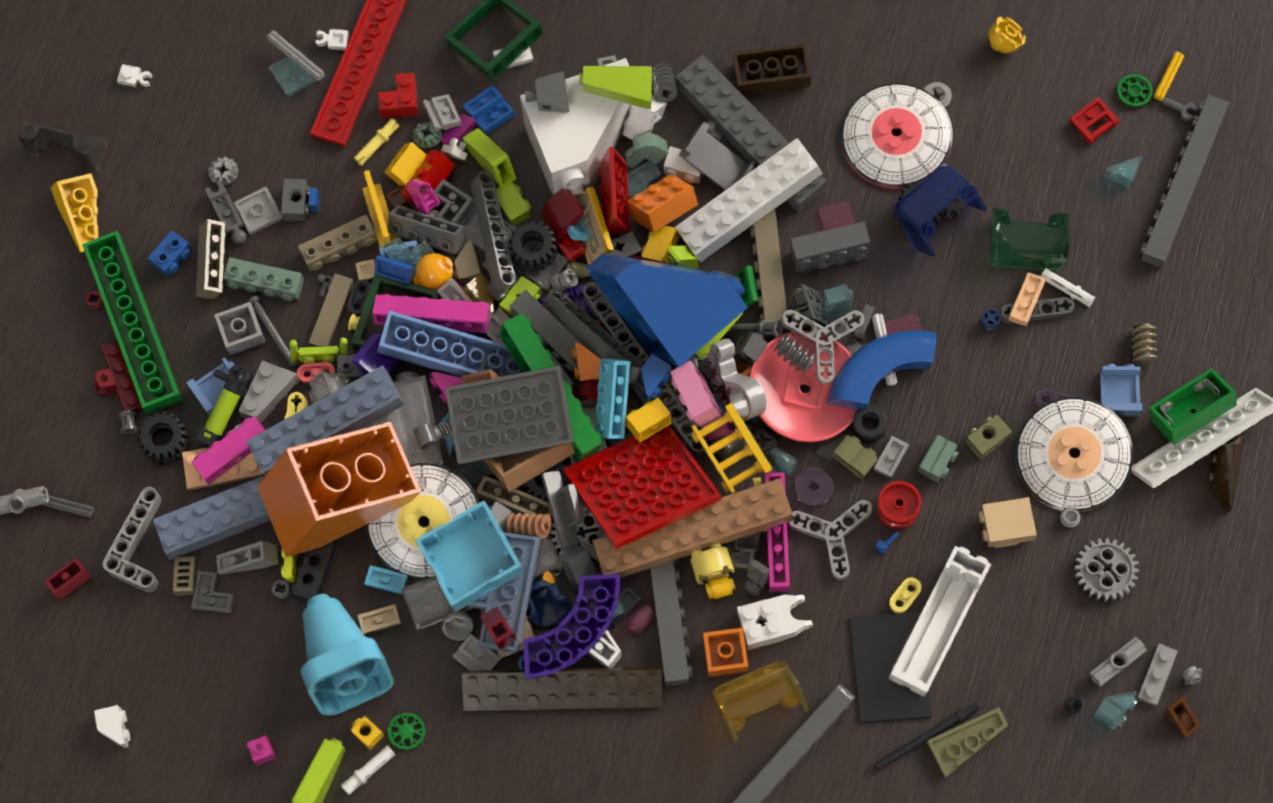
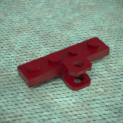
[94,341,143,412]

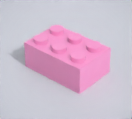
[670,361,723,428]

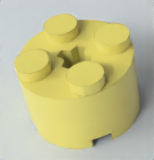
[690,543,735,584]

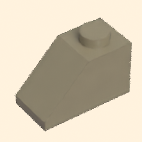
[453,240,482,286]

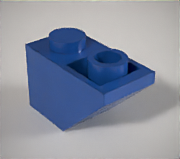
[641,354,672,401]

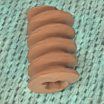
[507,513,552,539]

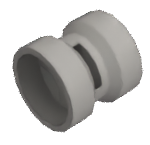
[551,269,578,293]

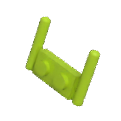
[289,338,347,363]

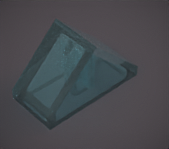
[1104,156,1143,188]

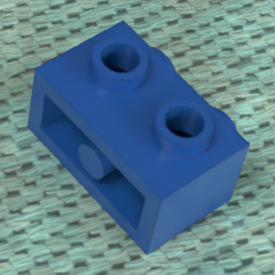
[148,231,192,278]

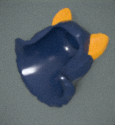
[527,571,572,628]

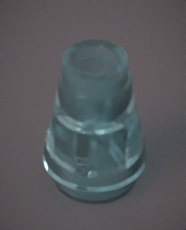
[770,447,798,475]

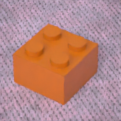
[703,628,748,677]

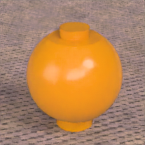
[413,253,453,290]

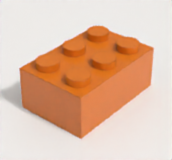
[627,174,698,232]

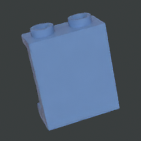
[186,358,248,416]
[1099,364,1143,417]

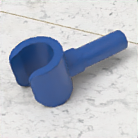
[875,531,899,553]

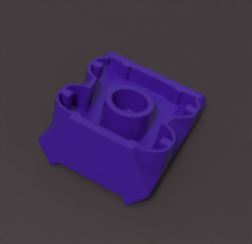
[351,334,400,376]

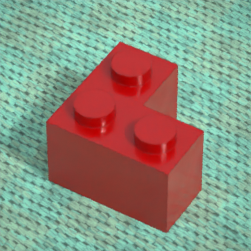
[378,73,418,119]

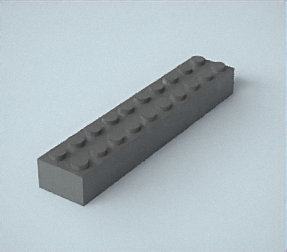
[675,55,827,213]

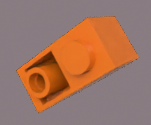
[571,343,601,384]

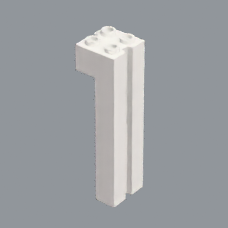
[889,546,991,697]

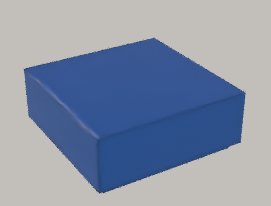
[309,188,320,212]

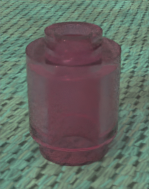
[626,604,655,634]

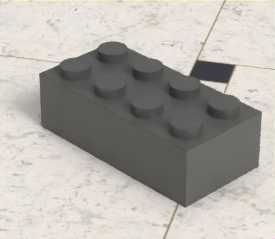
[790,222,870,274]

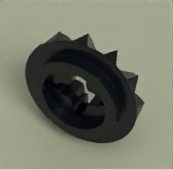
[750,426,778,456]

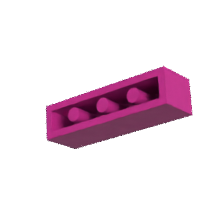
[191,416,265,485]

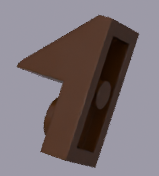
[1164,695,1201,738]

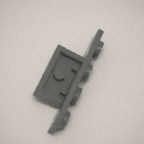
[541,471,585,549]

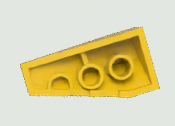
[51,173,98,253]

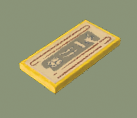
[577,187,614,265]

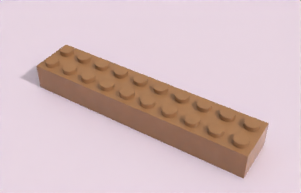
[593,478,794,578]

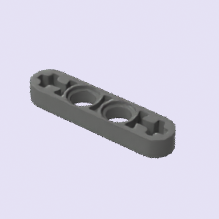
[1000,297,1075,323]

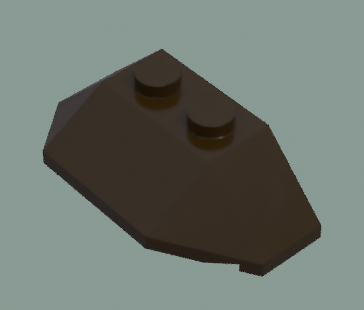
[1208,433,1246,512]

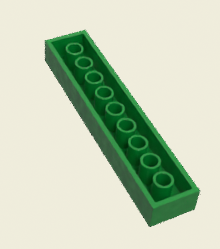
[82,230,183,415]

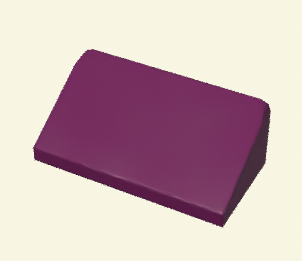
[440,113,477,146]

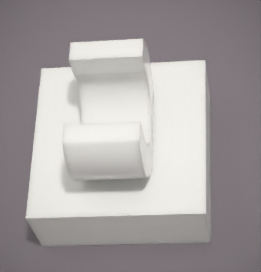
[441,138,467,160]

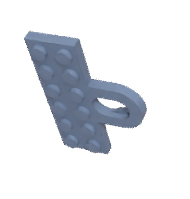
[467,532,541,653]

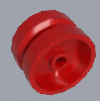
[877,481,921,530]

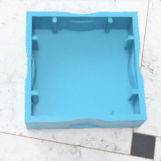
[416,501,525,612]

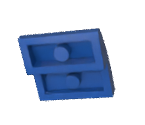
[463,85,516,135]

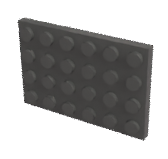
[445,366,574,465]

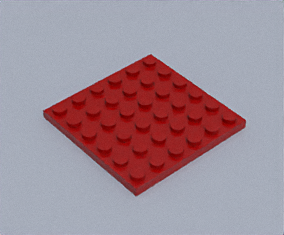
[563,425,722,550]

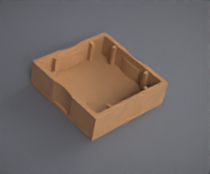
[483,444,575,492]

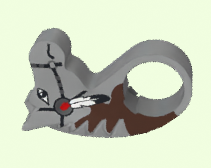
[698,339,767,421]

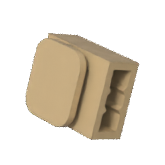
[978,497,1037,548]

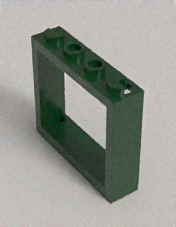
[444,0,544,81]
[351,274,442,366]

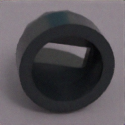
[1065,697,1082,714]

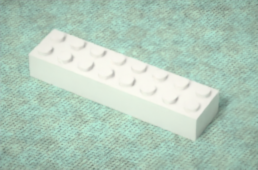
[675,138,823,262]

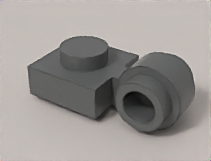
[744,559,770,596]

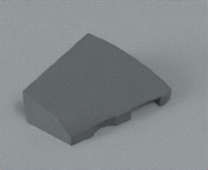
[727,532,762,571]

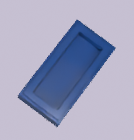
[374,255,413,285]

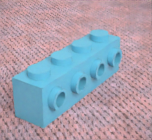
[595,358,630,439]

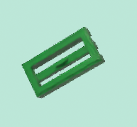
[736,266,759,308]

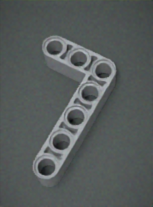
[103,487,162,593]

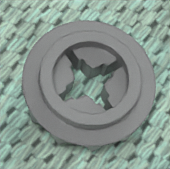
[924,82,952,107]
[208,156,238,185]

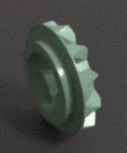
[413,121,442,148]

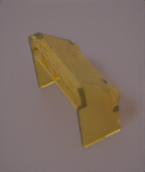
[712,661,809,742]

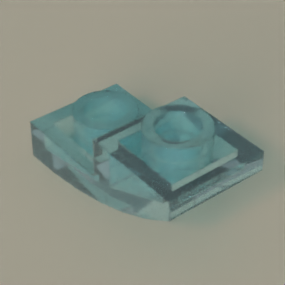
[456,461,493,486]

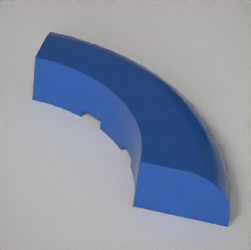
[826,330,937,410]

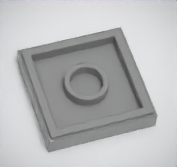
[233,186,283,235]

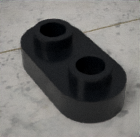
[347,279,371,316]

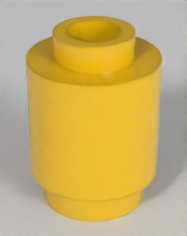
[705,576,735,599]

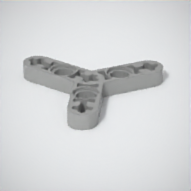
[781,310,864,385]
[788,500,872,580]

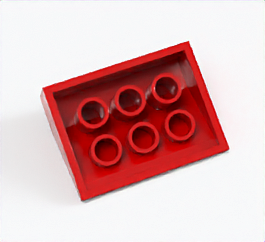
[598,146,631,237]

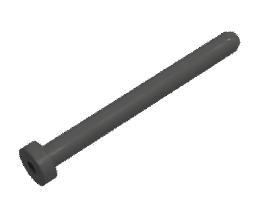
[247,296,297,367]

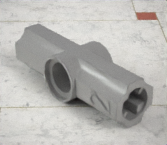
[0,486,49,515]
[1089,637,1147,687]

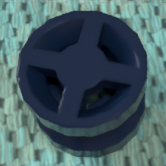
[981,308,1001,331]

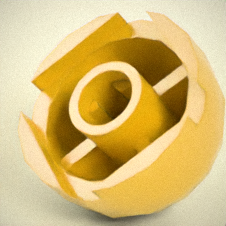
[988,16,1026,54]

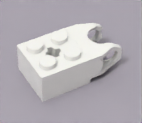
[737,595,813,650]

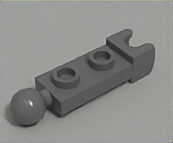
[205,182,246,244]

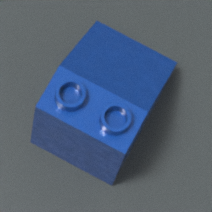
[585,253,748,367]

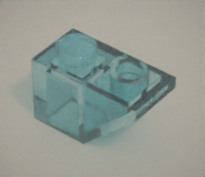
[1093,691,1138,730]

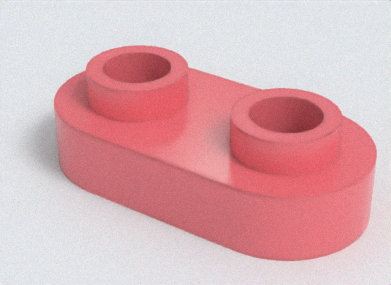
[297,362,336,384]

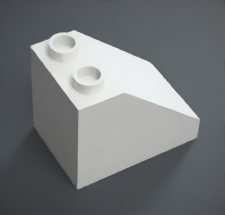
[520,58,631,200]

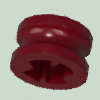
[86,291,104,309]

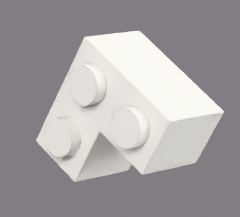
[622,95,667,140]

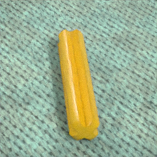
[1154,52,1184,101]

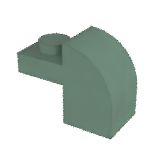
[625,133,669,169]

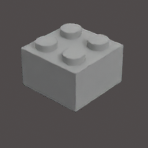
[215,302,266,355]

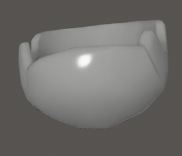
[442,611,474,641]

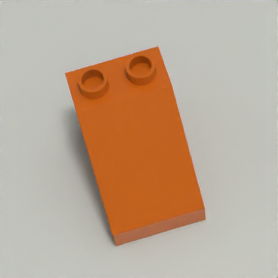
[257,422,421,557]

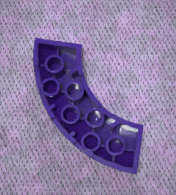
[523,574,620,679]

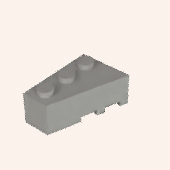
[239,360,300,424]

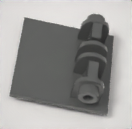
[794,284,828,326]

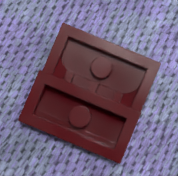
[540,188,584,239]

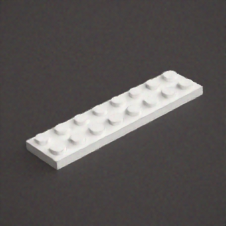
[1131,388,1273,488]

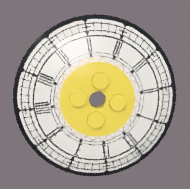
[366,462,480,580]

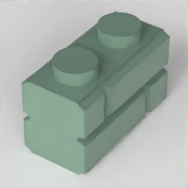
[918,435,958,482]

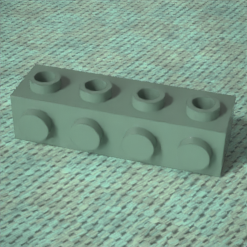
[223,257,304,301]

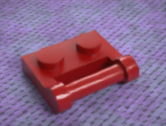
[1069,97,1119,145]

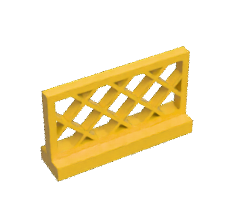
[362,170,398,247]

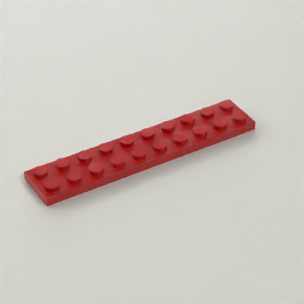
[310,0,407,147]

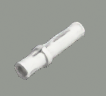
[1041,268,1095,307]
[341,746,395,795]

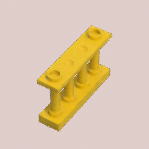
[690,403,772,494]

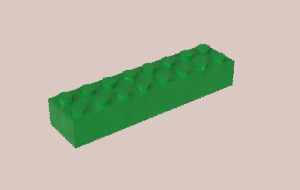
[499,313,602,462]

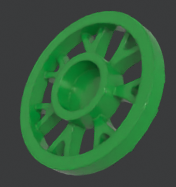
[1117,74,1153,107]
[388,713,426,750]

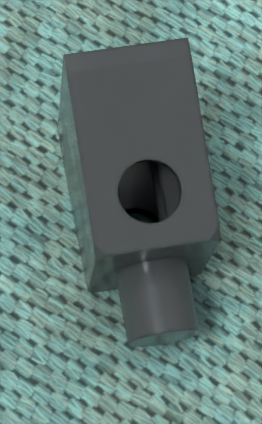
[525,71,569,112]

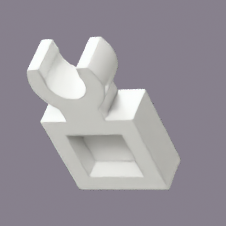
[316,30,349,50]
[117,64,152,87]

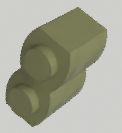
[832,435,878,479]

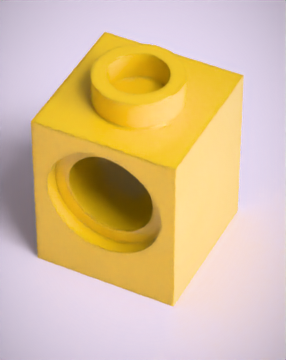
[351,716,384,750]

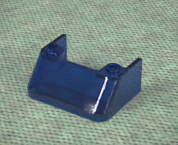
[895,164,987,257]

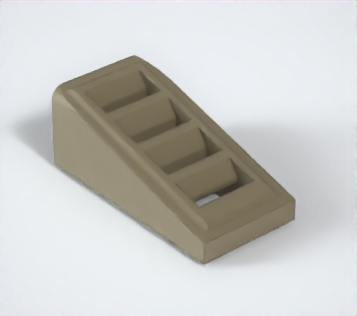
[173,556,195,596]

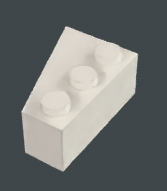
[587,630,622,668]

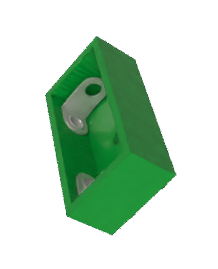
[1149,368,1237,445]

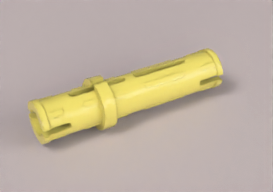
[354,118,400,166]

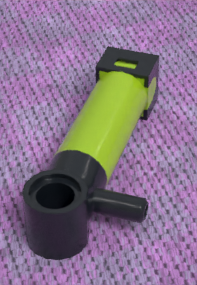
[196,364,253,446]

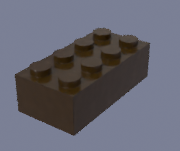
[733,43,811,94]

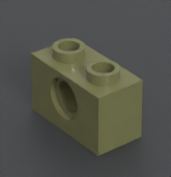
[966,415,1012,460]

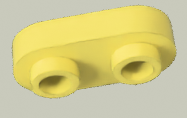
[889,578,921,614]

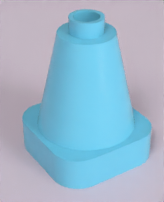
[301,594,394,715]

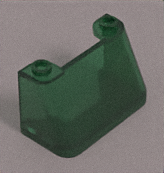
[990,208,1070,271]

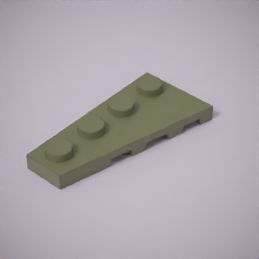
[927,707,1008,778]

